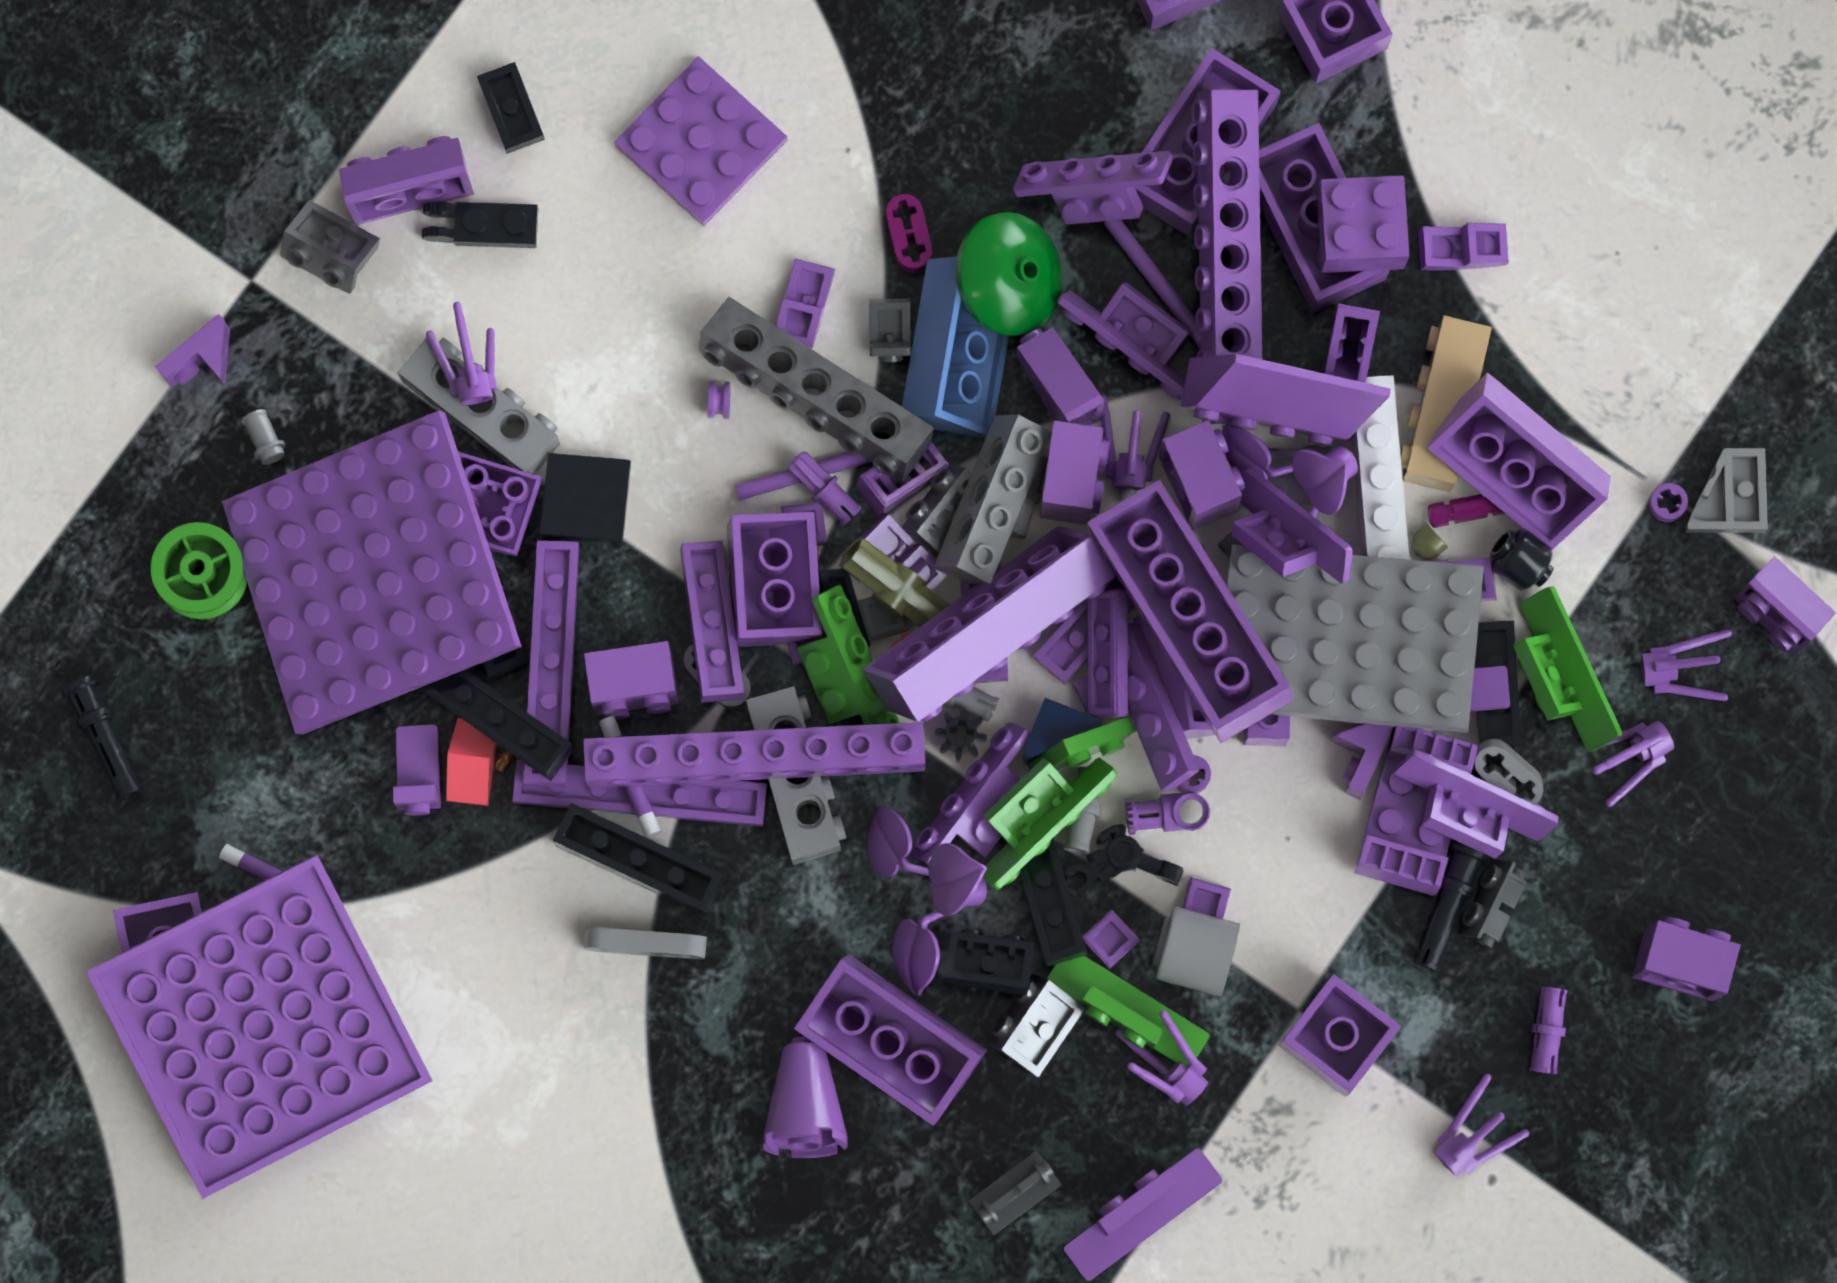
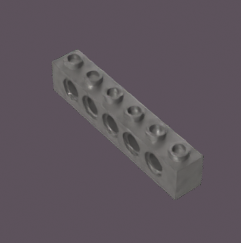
[699,296,934,482]

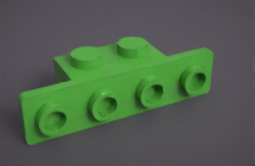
[797,585,900,725]
[1513,586,1622,752]
[983,757,1118,890]
[1047,956,1210,1065]

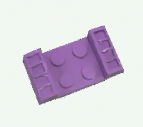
[1354,726,1478,896]

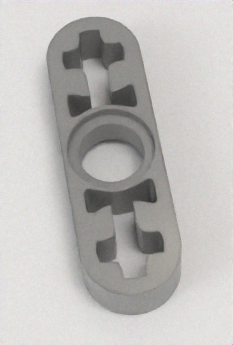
[583,927,707,959]

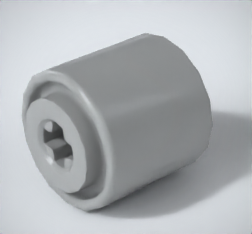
[1152,907,1240,997]

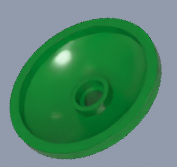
[956,212,1062,336]

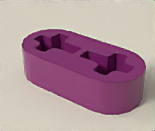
[886,194,932,273]

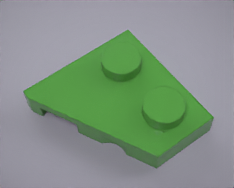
[1028,716,1136,770]

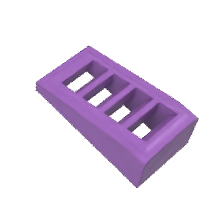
[856,442,950,518]

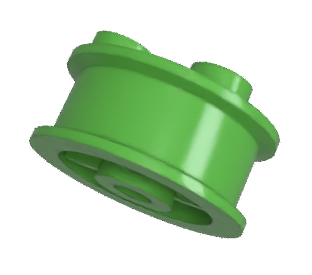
[151,522,247,620]

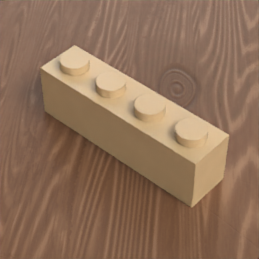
[1400,315,1492,492]

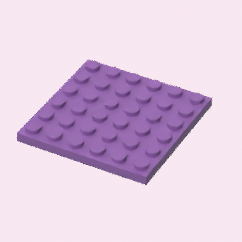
[222,410,522,735]
[86,854,432,1199]

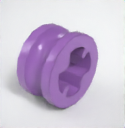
[708,381,731,419]
[1649,483,1688,522]
[1177,755,1211,794]

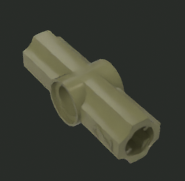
[839,537,949,627]

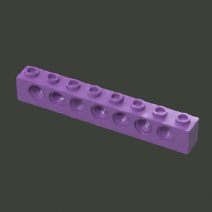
[1192,90,1262,424]
[584,722,925,788]

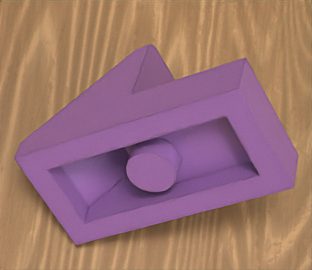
[155,314,230,388]
[1332,724,1394,800]

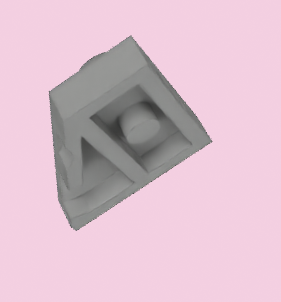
[1685,448,1768,533]

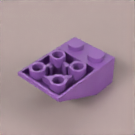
[458,452,542,556]

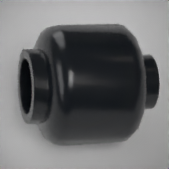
[1490,528,1554,590]

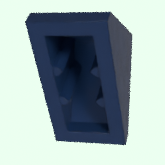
[1022,698,1103,765]

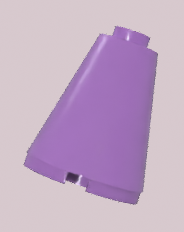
[763,1036,848,1158]

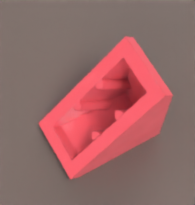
[446,718,497,806]

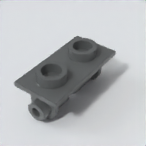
[1458,859,1527,949]
[969,1151,1062,1236]

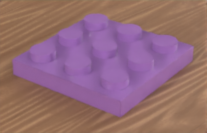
[614,56,788,227]

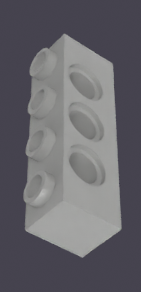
[397,337,560,475]
[934,414,1052,584]
[746,686,846,865]

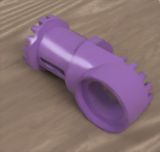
[1125,792,1210,835]

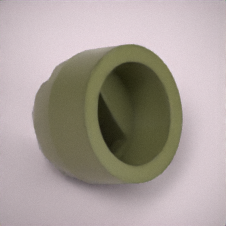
[1412,523,1448,559]

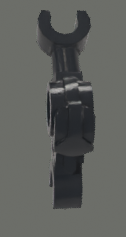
[1065,824,1184,897]

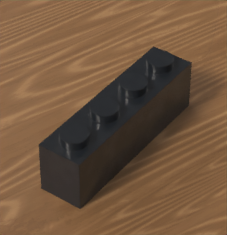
[552,803,725,917]

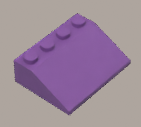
[1181,354,1391,446]

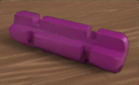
[1427,494,1505,528]

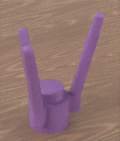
[426,302,497,405]
[1101,395,1170,490]
[1641,629,1732,701]
[1583,721,1674,807]
[1115,1010,1208,1106]
[1434,1074,1529,1177]

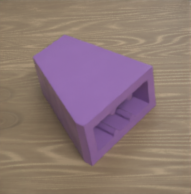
[1324,304,1380,383]
[1016,327,1104,426]

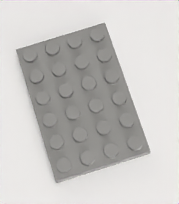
[1227,544,1484,733]

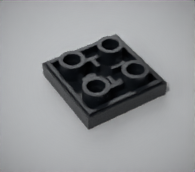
[540,453,631,544]

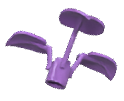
[1222,423,1358,531]
[867,806,987,996]

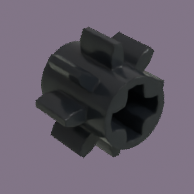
[935,708,987,762]

